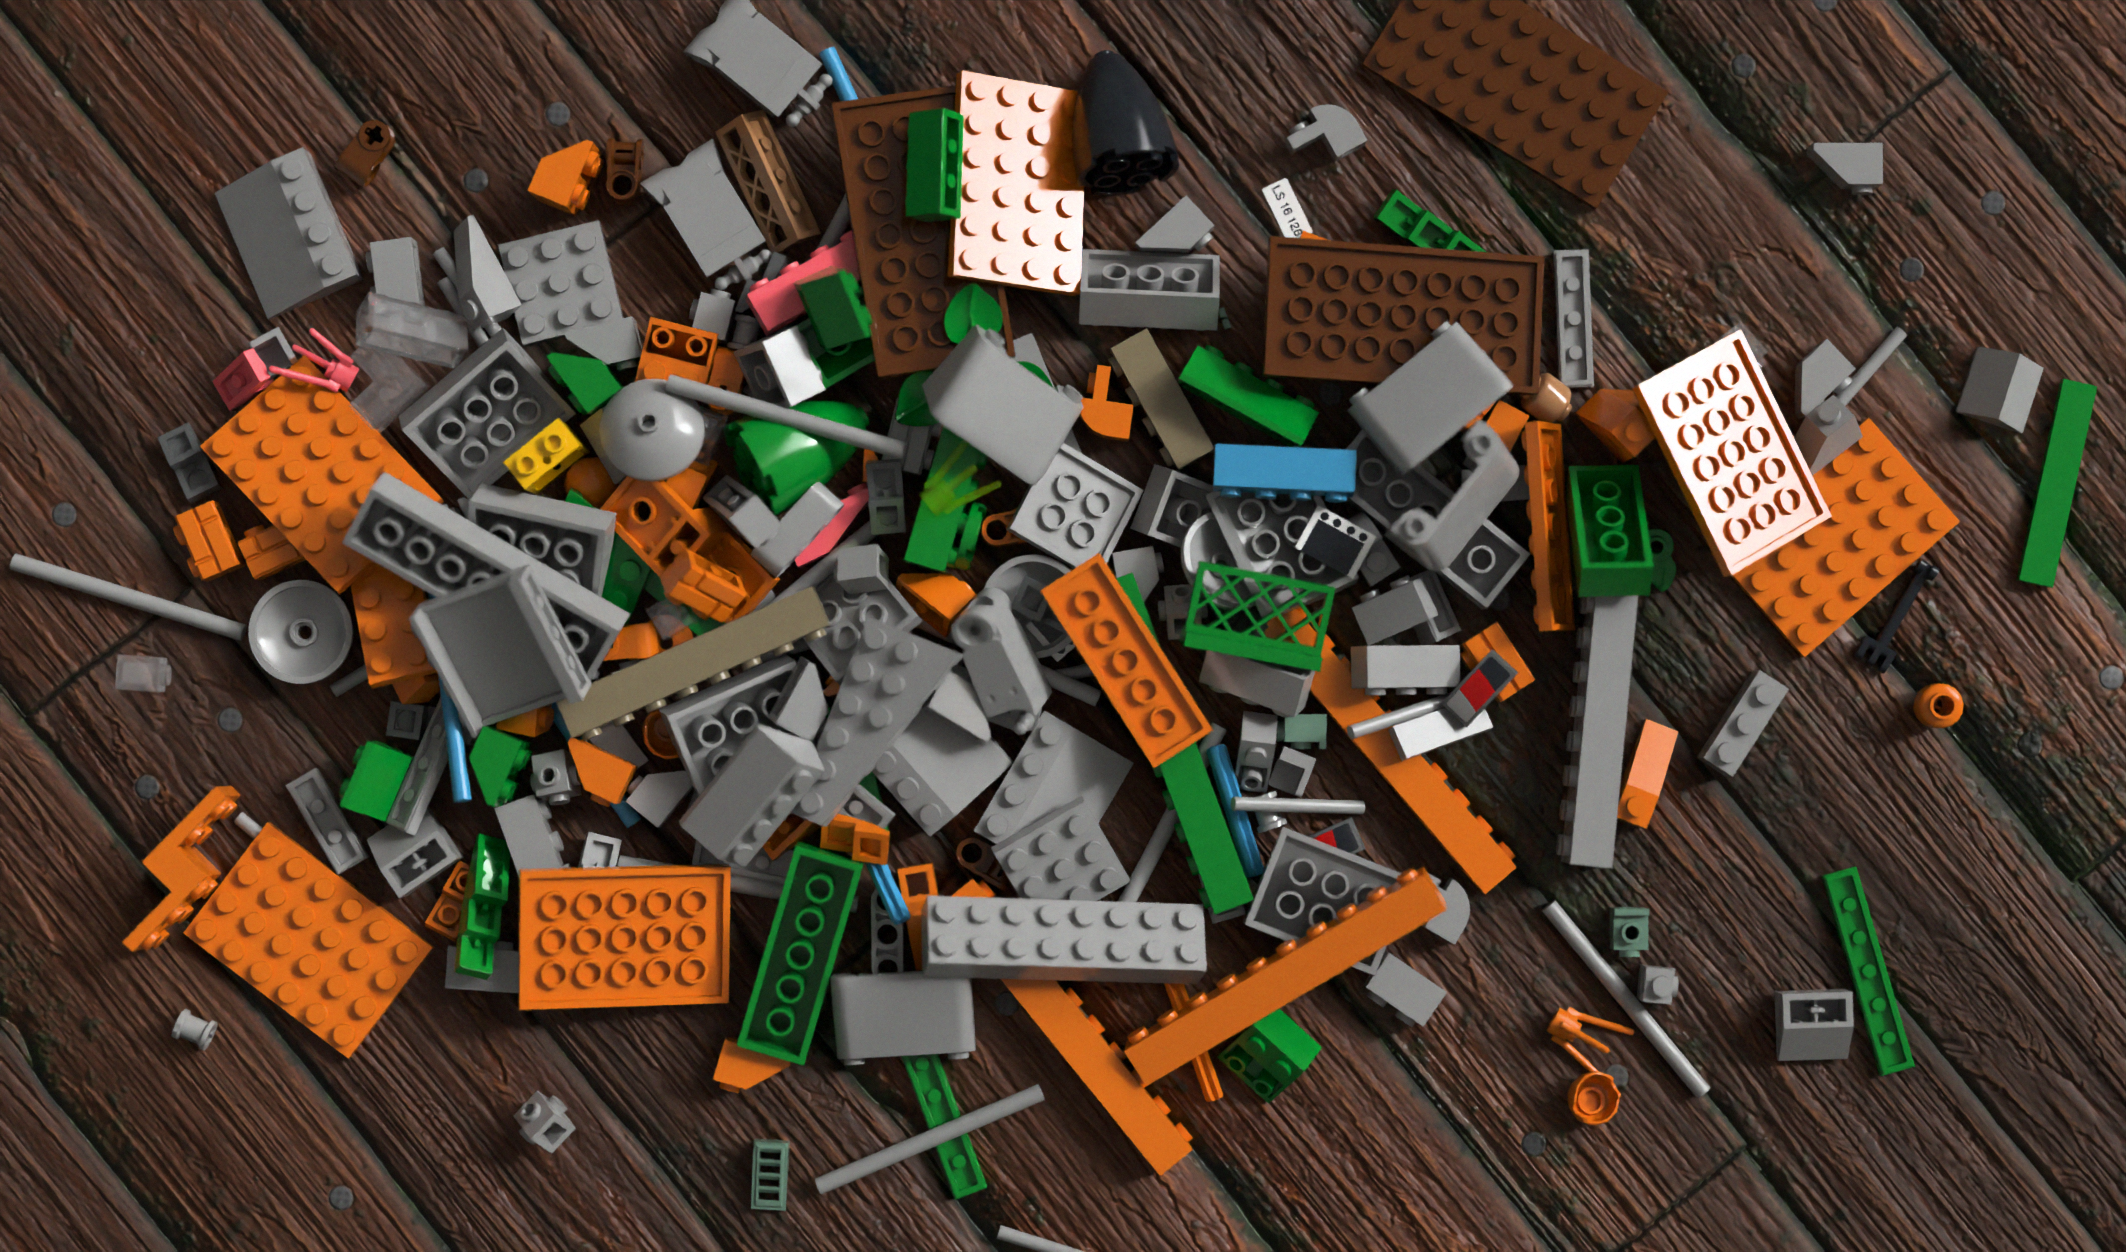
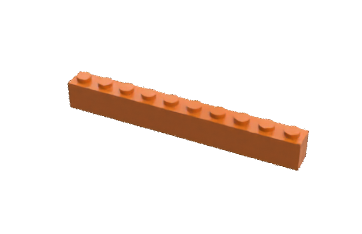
[1263,607,1517,894]
[1124,866,1446,1086]
[951,877,1193,1176]

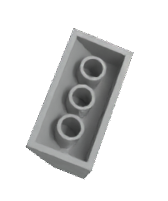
[1079,249,1220,331]
[679,724,825,867]

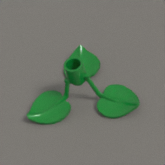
[895,284,1053,427]

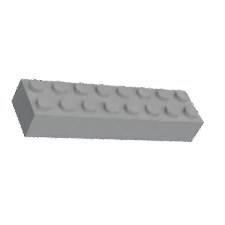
[342,472,630,681]
[1556,596,1638,868]
[921,896,1207,984]

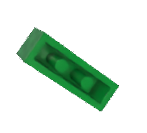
[905,108,964,222]

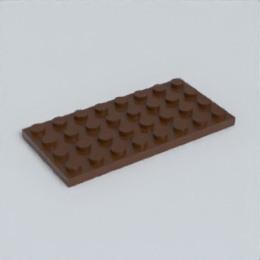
[1362,0,1669,210]
[831,85,1016,379]
[1262,236,1544,396]

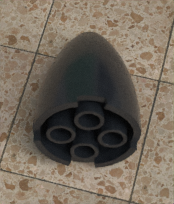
[1072,50,1180,196]

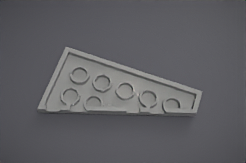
[792,617,964,826]

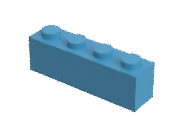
[1213,444,1356,502]

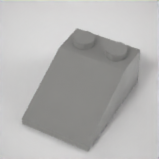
[1130,464,1213,548]

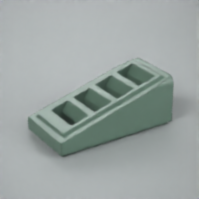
[751,1139,790,1211]

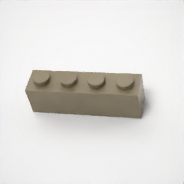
[1108,328,1214,471]

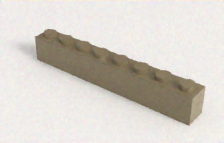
[556,586,831,741]

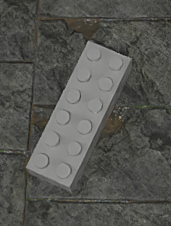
[1346,430,1530,610]

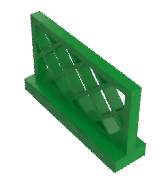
[1179,560,1336,672]

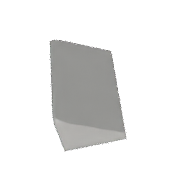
[1410,570,1461,645]

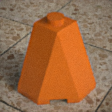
[1574,389,1655,463]

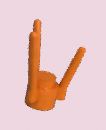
[1546,1006,1635,1072]

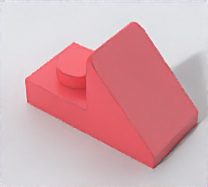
[212,348,274,411]

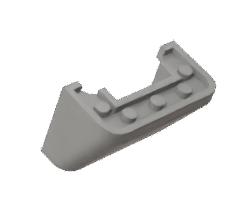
[1346,321,1513,475]
[922,324,1083,485]
[1384,419,1519,571]
[830,971,976,1065]

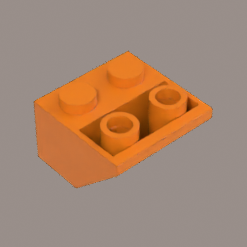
[528,140,604,216]
[635,317,719,401]

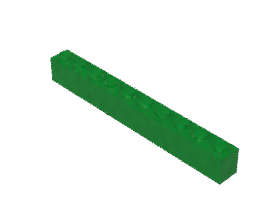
[1116,572,1254,914]

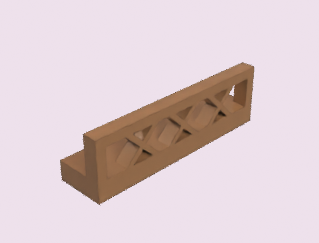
[715,109,821,254]

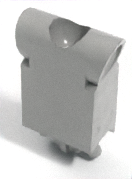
[683,0,833,127]
[639,139,772,290]
[952,587,1052,735]

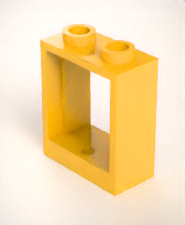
[503,418,590,495]

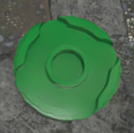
[955,502,987,571]

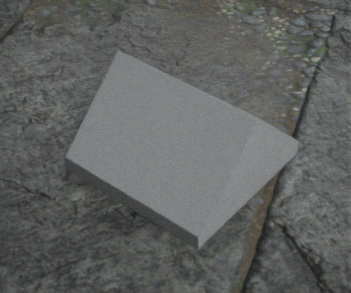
[1956,346,2044,434]

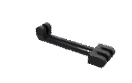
[1853,558,1940,674]

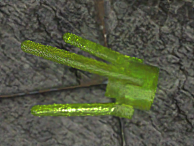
[920,440,1001,516]

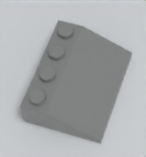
[215,147,364,320]
[399,328,576,500]
[467,484,617,597]
[1205,491,1359,619]
[659,654,823,797]
[872,700,1013,837]
[974,710,1134,844]
[1243,827,1401,976]

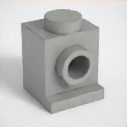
[1637,964,1679,1005]

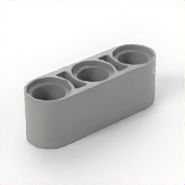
[750,482,845,578]
[871,887,905,973]

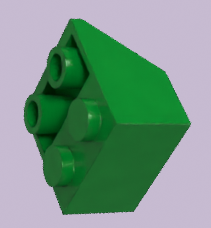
[793,266,873,349]
[546,353,624,416]
[469,726,533,807]
[339,741,414,821]
[1217,1008,1322,1104]

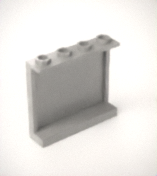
[409,564,592,738]

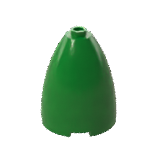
[724,401,869,517]

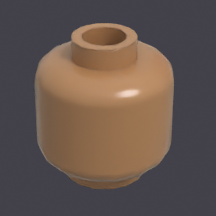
[1520,373,1572,423]

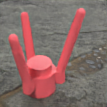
[269,328,360,393]

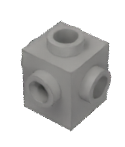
[1158,584,1208,640]
[530,749,582,805]
[514,1091,576,1153]

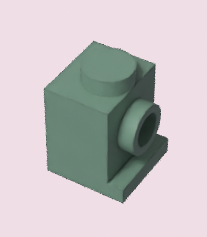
[1276,714,1327,749]
[1609,907,1649,957]

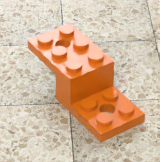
[600,476,780,624]
[122,786,241,952]

